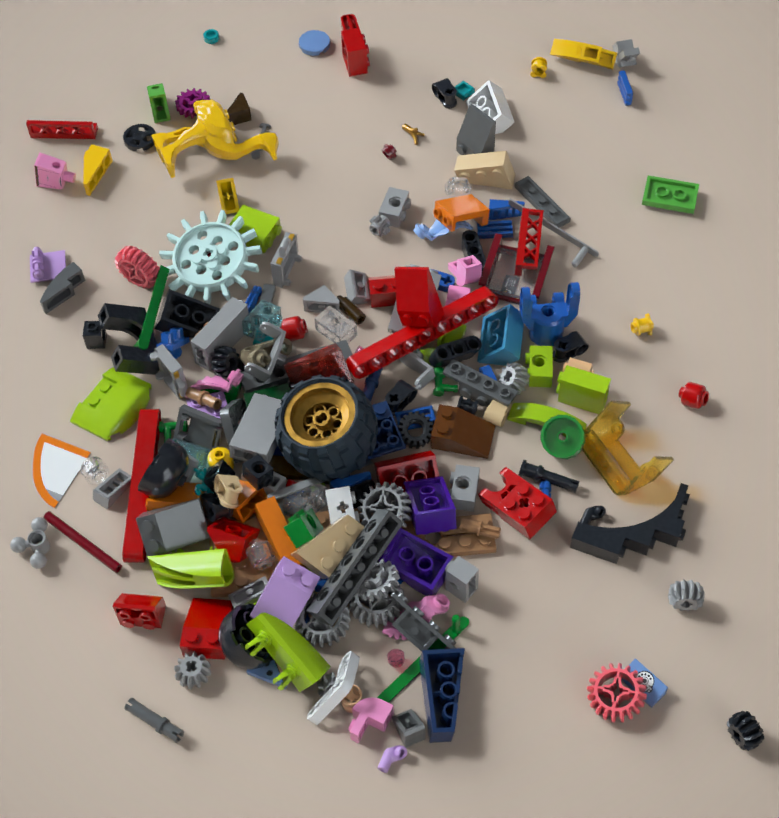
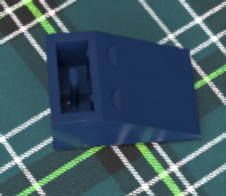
[367,401,406,460]

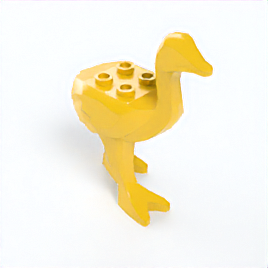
[151,99,279,178]

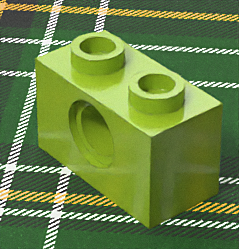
[525,345,553,388]

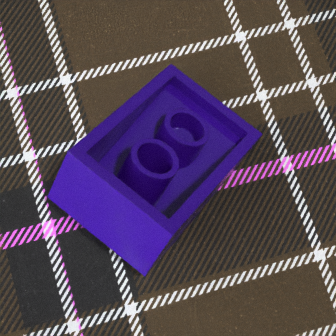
[404,476,457,535]
[379,528,454,596]

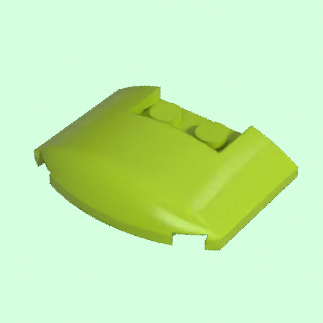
[70,367,152,441]

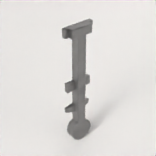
[251,123,271,160]

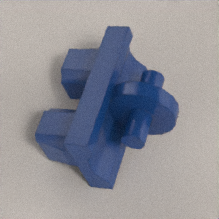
[156,327,189,359]

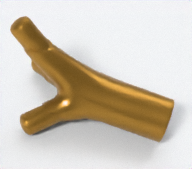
[402,123,425,145]

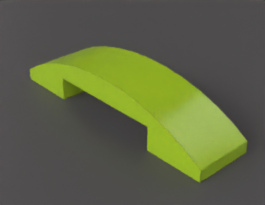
[507,403,587,437]

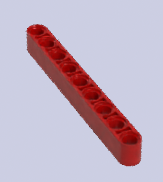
[345,286,499,379]
[122,409,161,563]

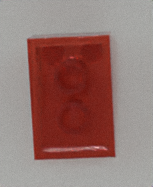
[283,343,354,389]

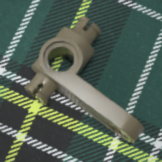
[239,338,292,368]

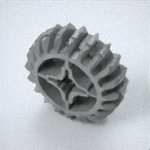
[357,482,412,527]
[349,582,404,628]
[294,593,351,648]

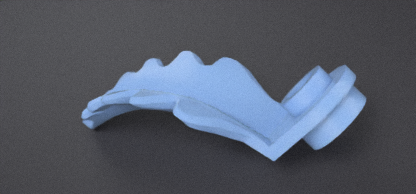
[413,219,473,241]

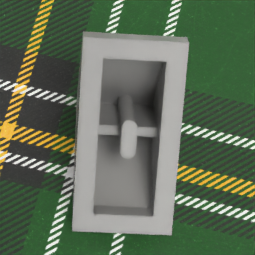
[303,285,340,315]

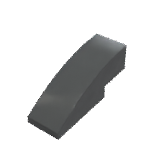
[40,262,85,314]

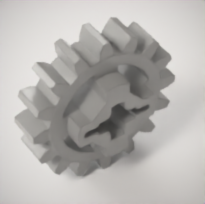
[357,559,400,602]

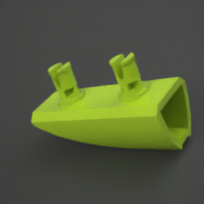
[147,546,234,588]
[245,613,331,692]

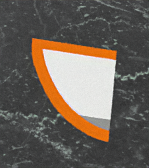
[33,434,91,508]

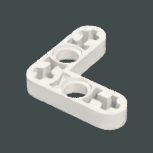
[307,651,360,725]

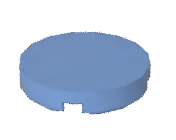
[299,30,330,56]

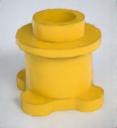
[530,57,547,78]
[631,313,654,336]

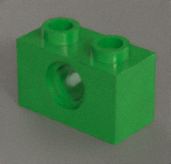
[284,508,324,548]

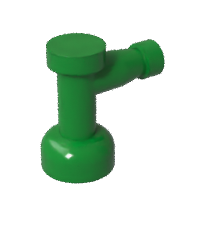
[433,367,458,397]
[159,421,188,442]

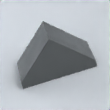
[392,709,425,748]

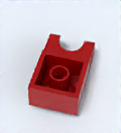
[341,14,370,77]
[478,467,557,540]

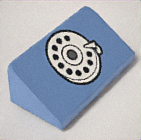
[622,659,668,708]

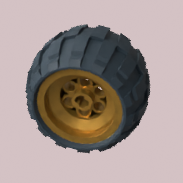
[274,375,378,481]

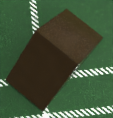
[227,92,252,125]

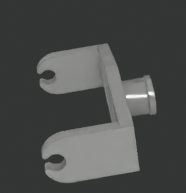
[244,322,287,382]
[398,349,435,390]

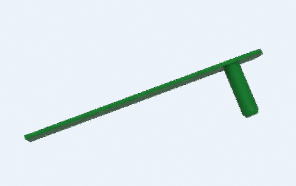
[134,265,170,350]
[377,615,469,703]

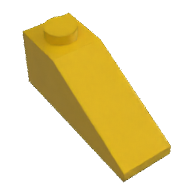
[83,144,113,196]

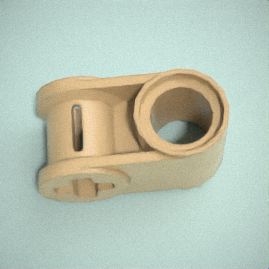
[483,400,512,427]
[214,474,243,509]

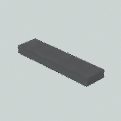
[515,176,571,228]

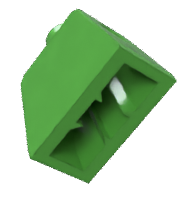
[147,83,171,123]

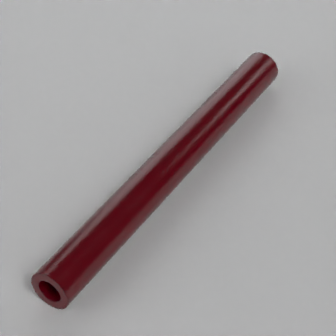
[43,511,122,573]

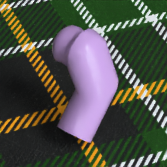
[378,745,407,773]

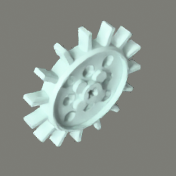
[159,210,262,304]

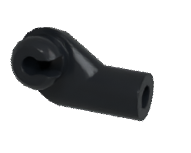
[580,506,606,525]

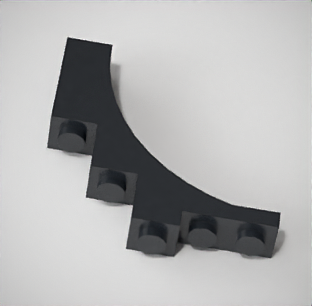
[570,483,690,564]

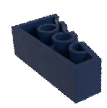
[419,648,465,743]

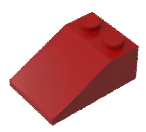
[394,267,444,328]
[180,598,234,660]

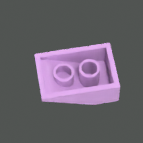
[249,556,320,627]

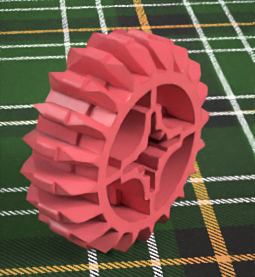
[114,245,160,289]
[587,663,647,723]

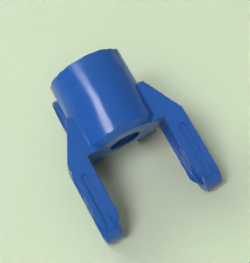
[519,282,580,346]

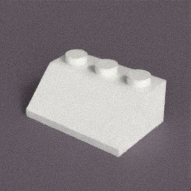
[466,80,514,134]

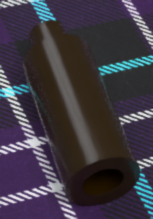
[337,295,366,325]

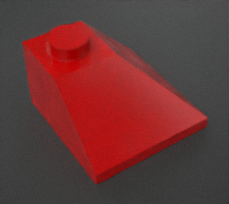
[207,517,260,563]

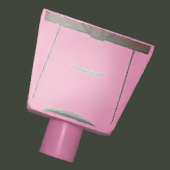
[34,152,76,189]

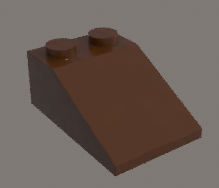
[431,404,496,459]

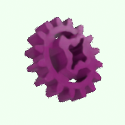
[175,88,210,119]

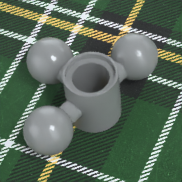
[10,517,50,569]

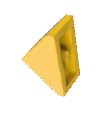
[216,178,239,214]

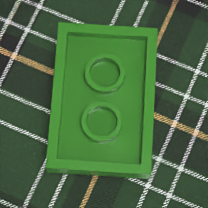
[642,175,699,214]

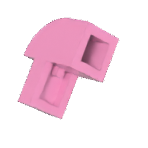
[448,255,482,286]
[348,697,394,744]

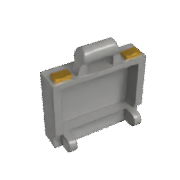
[270,232,303,287]
[150,344,188,399]

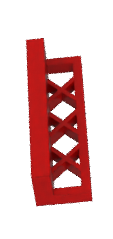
[26,120,98,139]
[514,208,544,276]

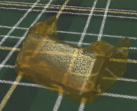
[582,400,674,495]

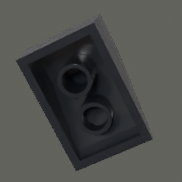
[154,289,220,338]

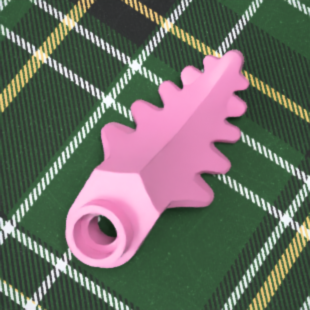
[185,369,244,399]
[382,593,450,640]

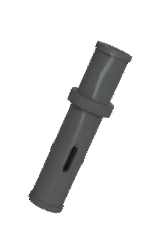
[124,698,184,743]

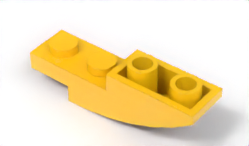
[550,39,617,69]

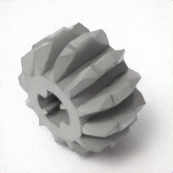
[498,363,530,395]
[668,579,705,611]
[174,651,211,690]

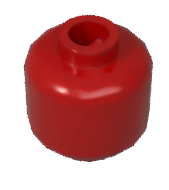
[279,316,308,341]
[679,382,709,409]

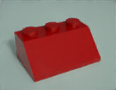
[368,275,396,308]
[374,450,439,492]

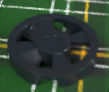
[123,124,156,151]

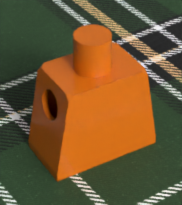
[232,480,268,523]

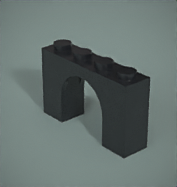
[98,303,160,375]

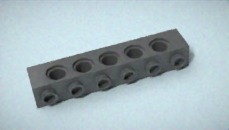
[241,340,353,393]
[306,509,404,626]

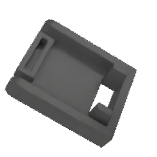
[173,404,222,455]

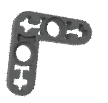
[220,398,247,463]

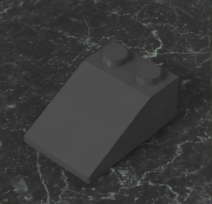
[456,104,496,155]
[136,498,211,556]

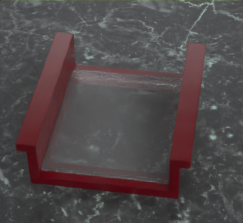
[479,233,555,304]

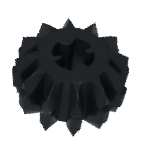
[210,346,241,378]
[727,710,765,751]

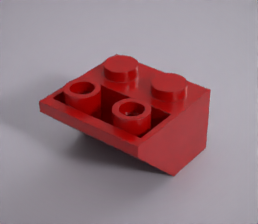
[113,593,166,630]

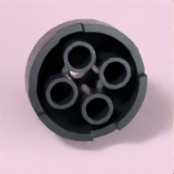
[138,438,189,499]
[218,603,274,669]

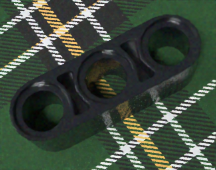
[462,230,486,272]
[429,335,482,368]

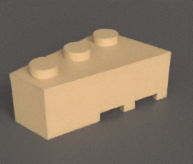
[454,151,515,190]
[290,515,364,579]

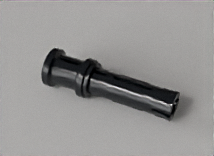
[518,460,580,493]

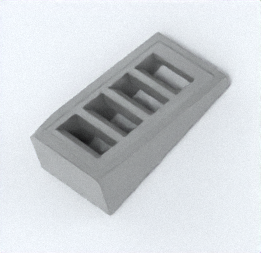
[93,468,131,509]

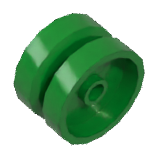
[540,415,586,459]

